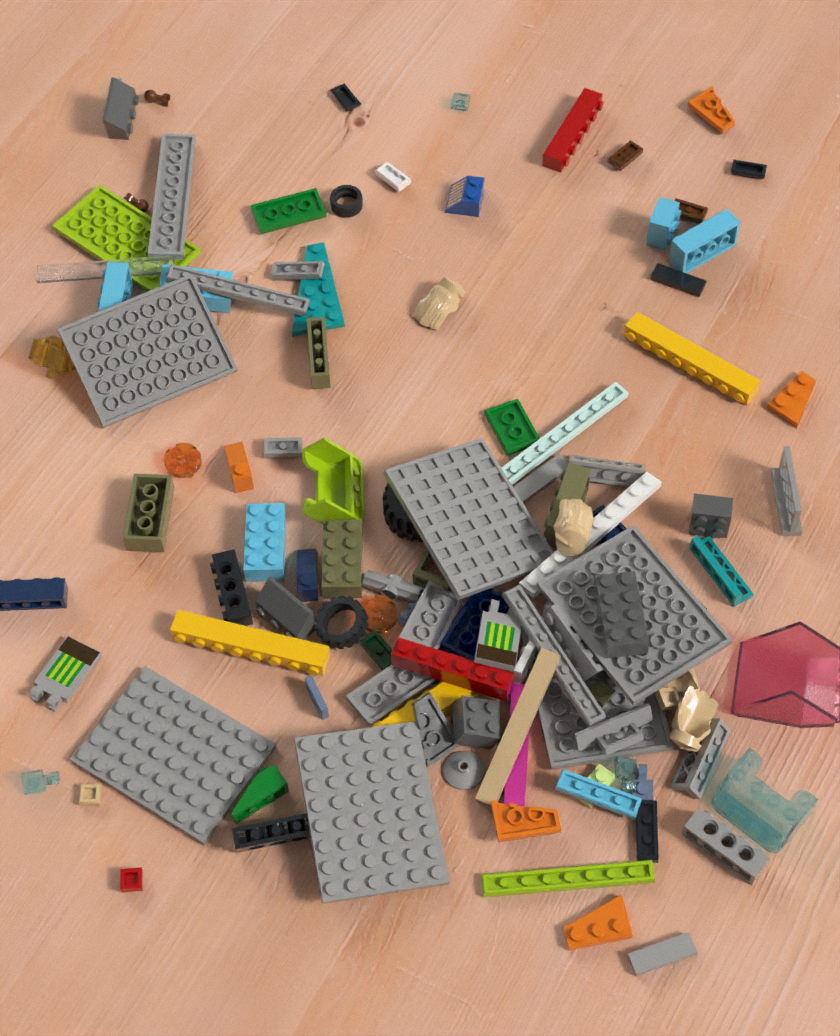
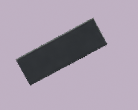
[650,263,707,297]
[636,800,659,863]

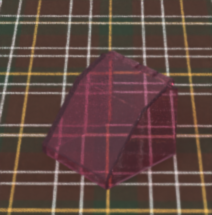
[730,621,840,728]

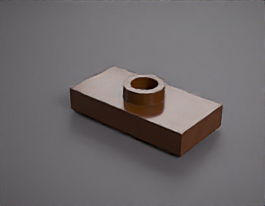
[608,140,643,171]

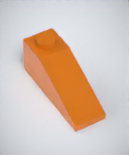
[224,442,254,493]

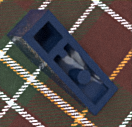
[297,549,319,602]

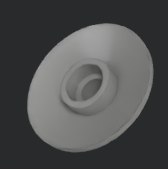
[443,751,485,790]

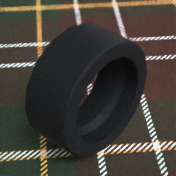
[330,185,363,218]

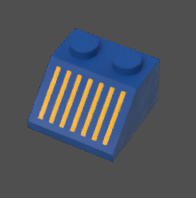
[445,176,485,217]

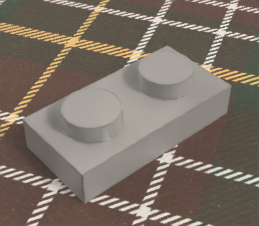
[264,437,302,458]

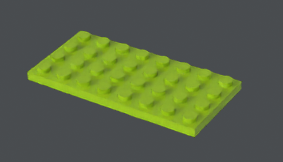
[52,185,201,292]

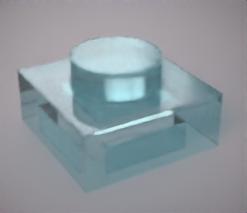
[451,92,470,111]

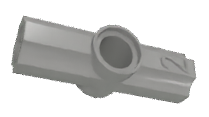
[362,570,423,603]

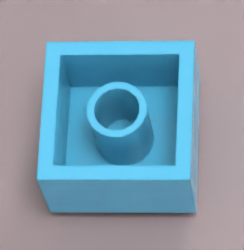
[646,197,681,250]

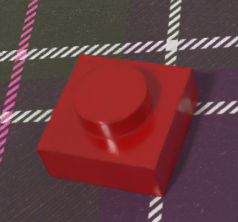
[120,867,143,892]

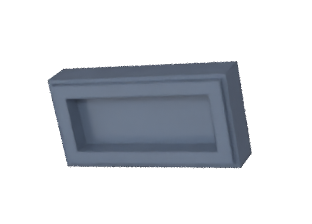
[305,675,329,720]

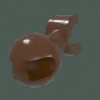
[144,90,170,106]
[123,192,149,212]

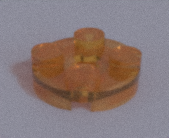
[163,443,202,478]
[361,595,398,634]

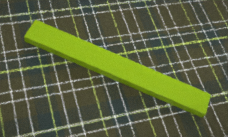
[482,860,655,898]

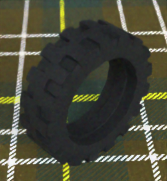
[314,595,369,649]

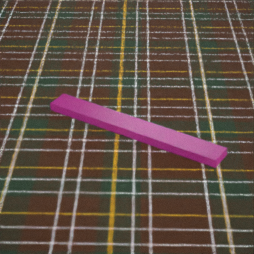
[504,684,529,807]

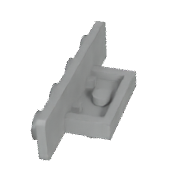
[574,704,653,755]

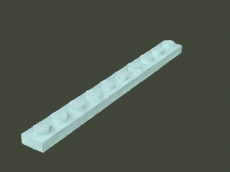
[502,382,629,485]

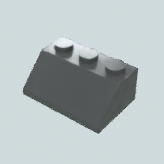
[103,77,139,140]
[255,576,315,640]

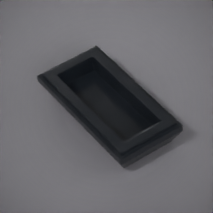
[330,83,361,112]
[731,159,767,179]

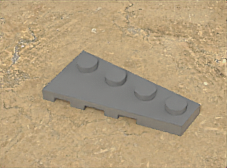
[541,604,604,683]

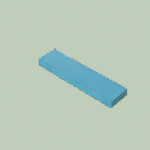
[555,769,642,820]

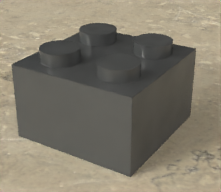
[688,493,733,538]
[452,696,502,749]

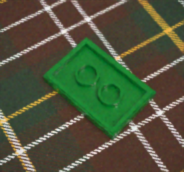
[484,399,540,456]

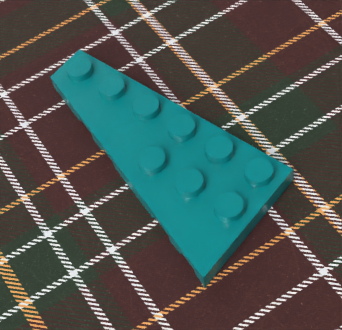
[292,242,345,337]

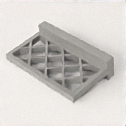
[771,446,802,536]

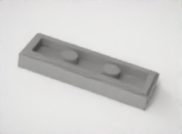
[270,261,324,280]
[627,932,697,976]

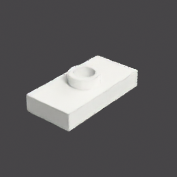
[375,162,411,192]

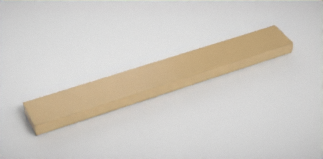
[475,648,561,806]

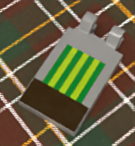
[474,599,521,672]
[29,636,102,711]

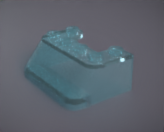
[712,748,819,853]

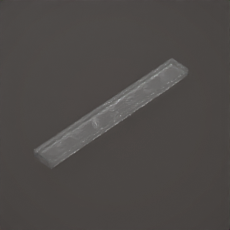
[36,255,175,283]

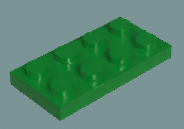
[251,188,327,234]

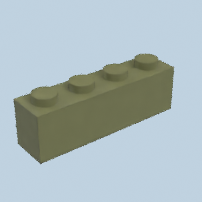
[307,317,331,389]

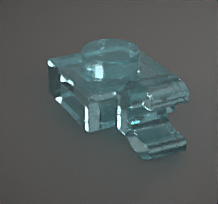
[614,756,637,793]
[21,769,60,795]

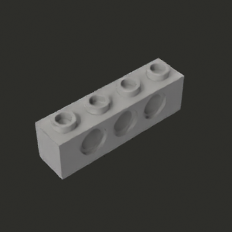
[682,808,770,885]

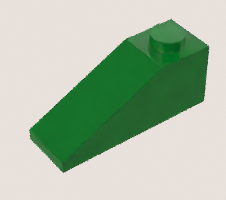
[231,764,289,824]

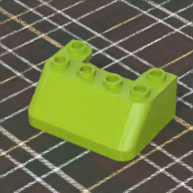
[302,437,364,524]

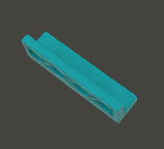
[689,536,754,607]

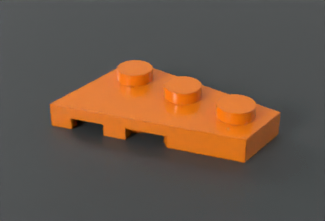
[688,86,735,134]
[767,371,816,428]
[491,800,561,842]
[563,894,633,951]

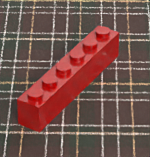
[542,88,604,172]
[391,637,514,702]

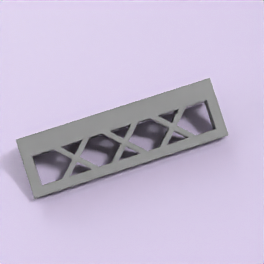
[569,455,646,487]
[670,718,731,799]

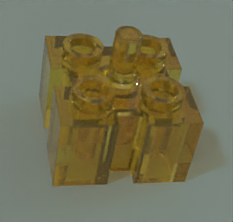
[28,335,76,379]

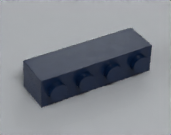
[0,577,68,611]

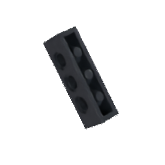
[210,549,253,626]
[232,813,311,853]

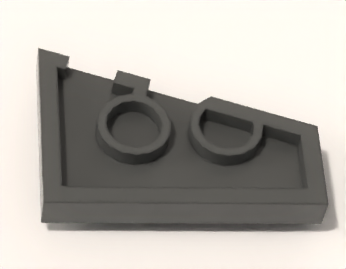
[412,692,461,767]

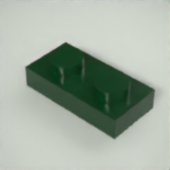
[360,630,393,671]

